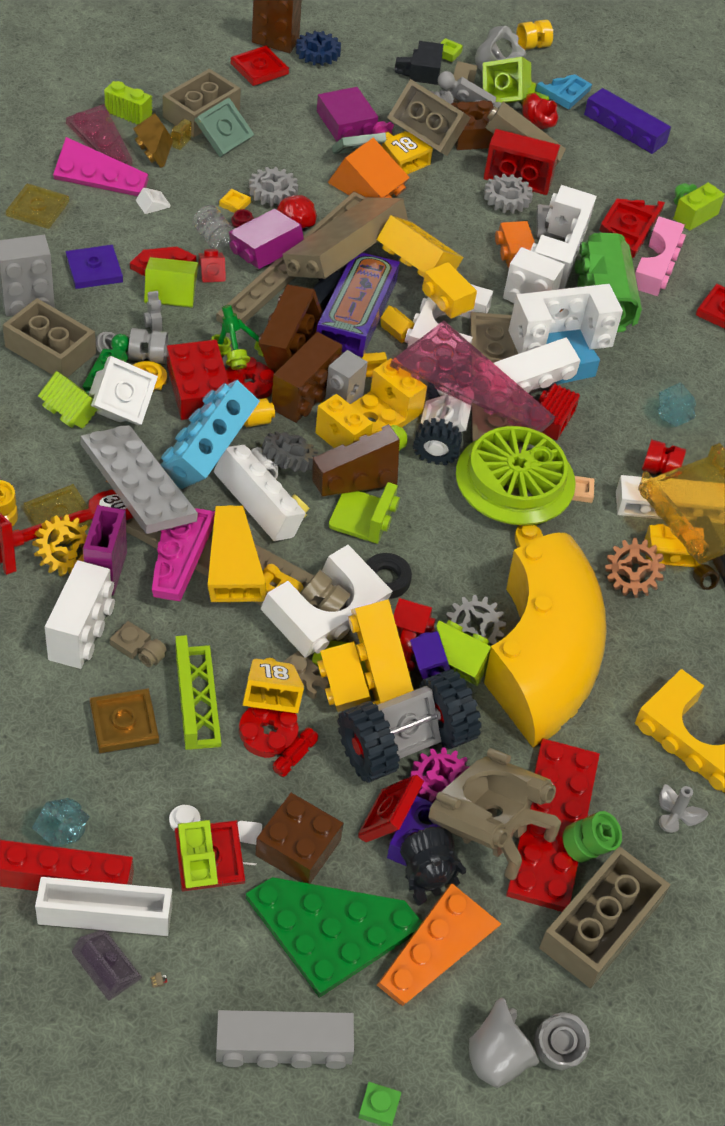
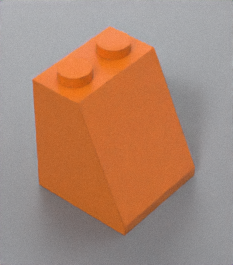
[328,137,410,198]

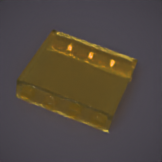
[638,443,725,565]

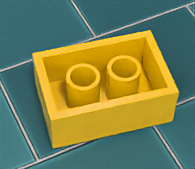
[376,215,464,277]

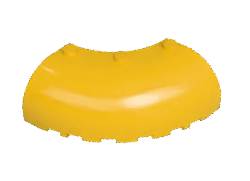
[484,533,607,748]

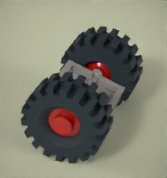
[337,669,482,783]

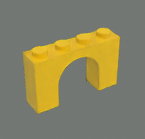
[635,669,725,793]

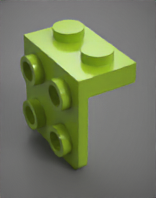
[329,482,400,544]

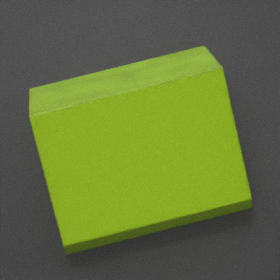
[144,257,198,308]

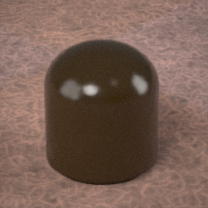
[692,564,720,590]

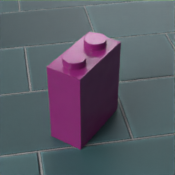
[317,87,378,142]
[229,209,304,269]
[83,505,127,595]

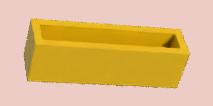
[348,599,414,705]

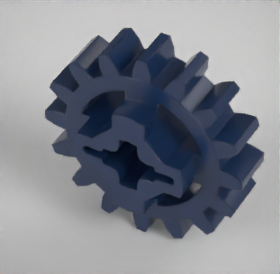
[296,31,341,66]

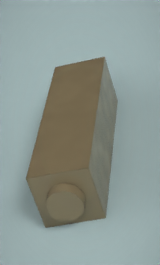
[485,101,566,165]

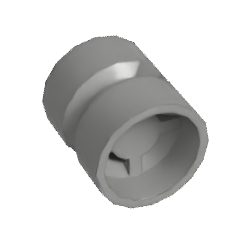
[128,328,168,364]

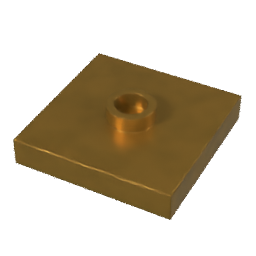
[90,688,159,753]

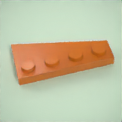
[377,884,501,1006]

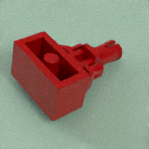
[393,598,436,672]

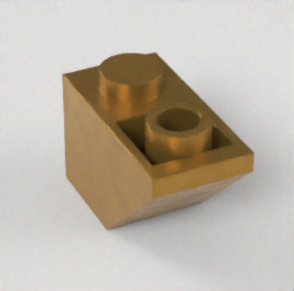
[133,113,173,168]

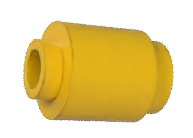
[243,398,275,428]

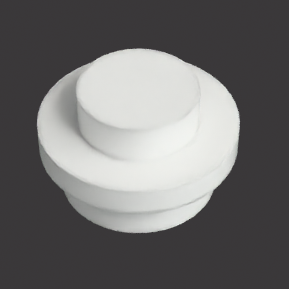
[169,805,200,830]

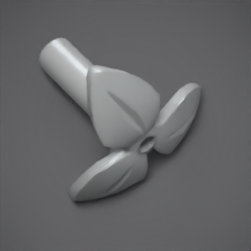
[659,784,708,833]

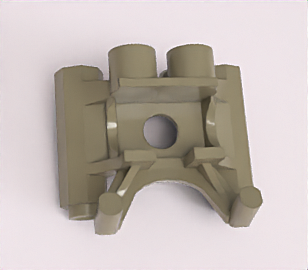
[429,748,561,880]

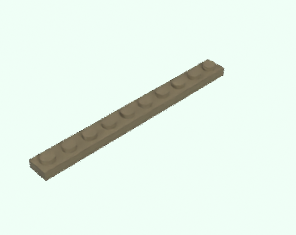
[216,192,366,324]

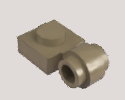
[109,621,167,667]

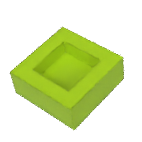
[441,38,463,62]

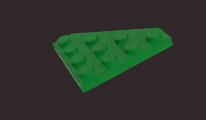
[246,877,422,998]

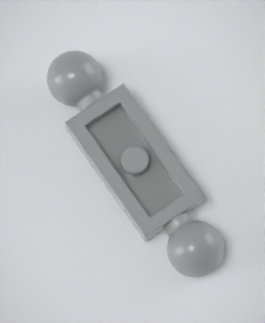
[438,71,501,108]

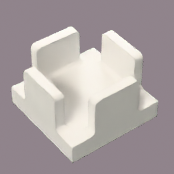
[89,356,158,425]

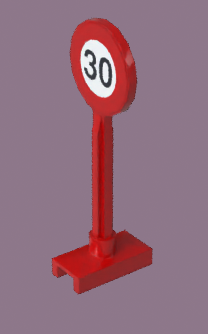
[0,489,133,575]

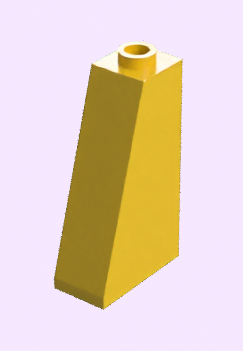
[208,505,267,602]

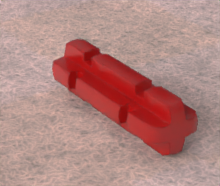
[273,727,319,777]

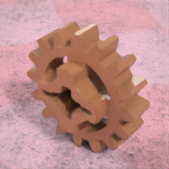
[605,538,666,598]

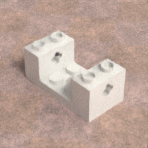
[531,185,597,289]
[508,284,623,354]

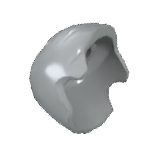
[534,1012,590,1070]

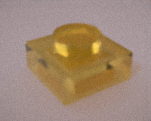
[171,119,192,150]

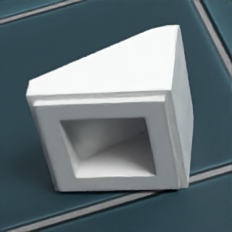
[136,188,170,214]

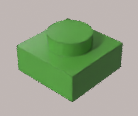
[358,1082,401,1126]

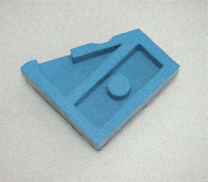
[535,74,592,110]

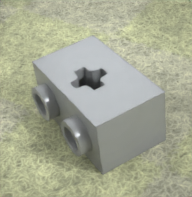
[325,350,368,404]

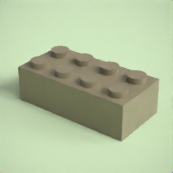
[539,846,671,989]

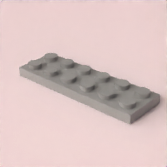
[81,425,198,534]

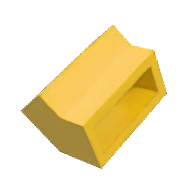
[380,305,415,343]

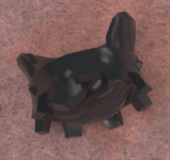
[400,827,466,906]

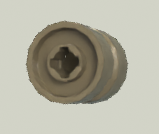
[300,569,351,612]

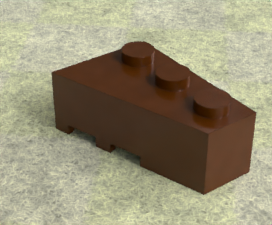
[312,424,400,496]

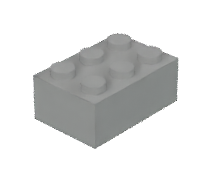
[0,234,55,316]

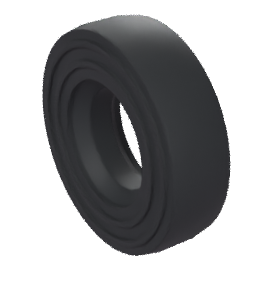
[366,553,412,599]

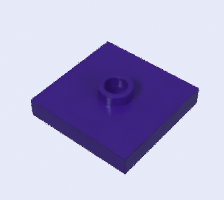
[65,245,123,289]

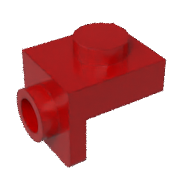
[198,249,226,282]

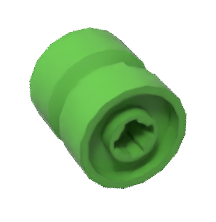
[563,811,622,862]

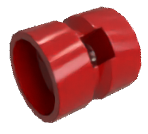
[642,439,686,481]

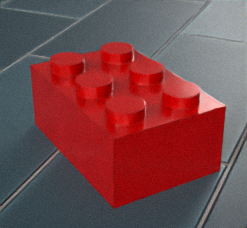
[483,129,560,195]
[167,339,229,420]

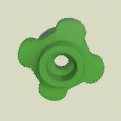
[674,183,697,205]

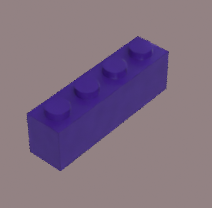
[584,88,671,154]

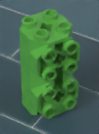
[575,233,642,332]

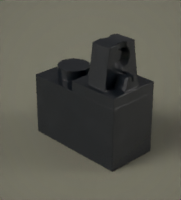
[395,41,444,85]

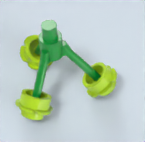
[211,305,264,370]

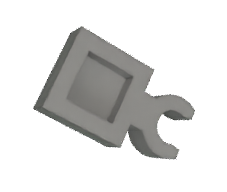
[143,291,162,333]

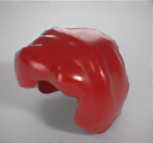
[522,93,558,129]
[277,195,317,228]

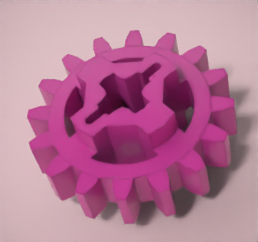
[410,748,470,803]

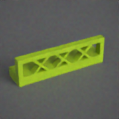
[175,635,221,750]

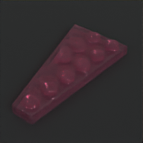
[390,321,555,432]

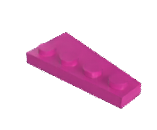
[53,137,149,196]
[152,508,215,602]

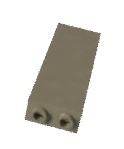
[283,197,408,279]

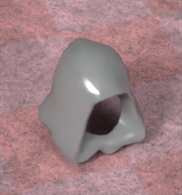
[475,26,526,71]
[469,997,539,1088]

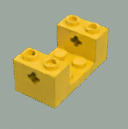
[315,358,427,448]

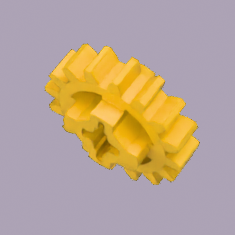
[32,515,88,576]

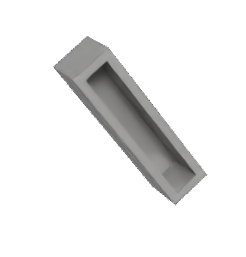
[216,1010,354,1069]

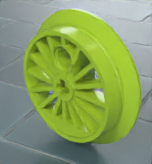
[456,426,576,525]

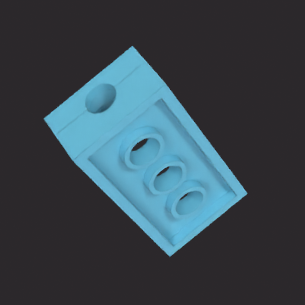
[161,380,260,489]

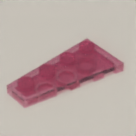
[66,104,132,166]

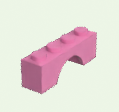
[635,217,686,296]

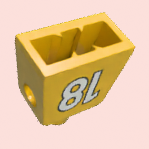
[382,131,433,174]
[242,658,304,713]

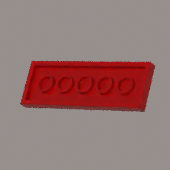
[506,738,600,912]

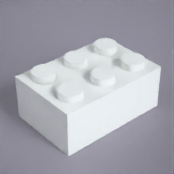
[45,560,115,669]

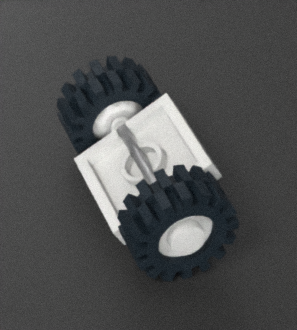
[413,363,475,465]

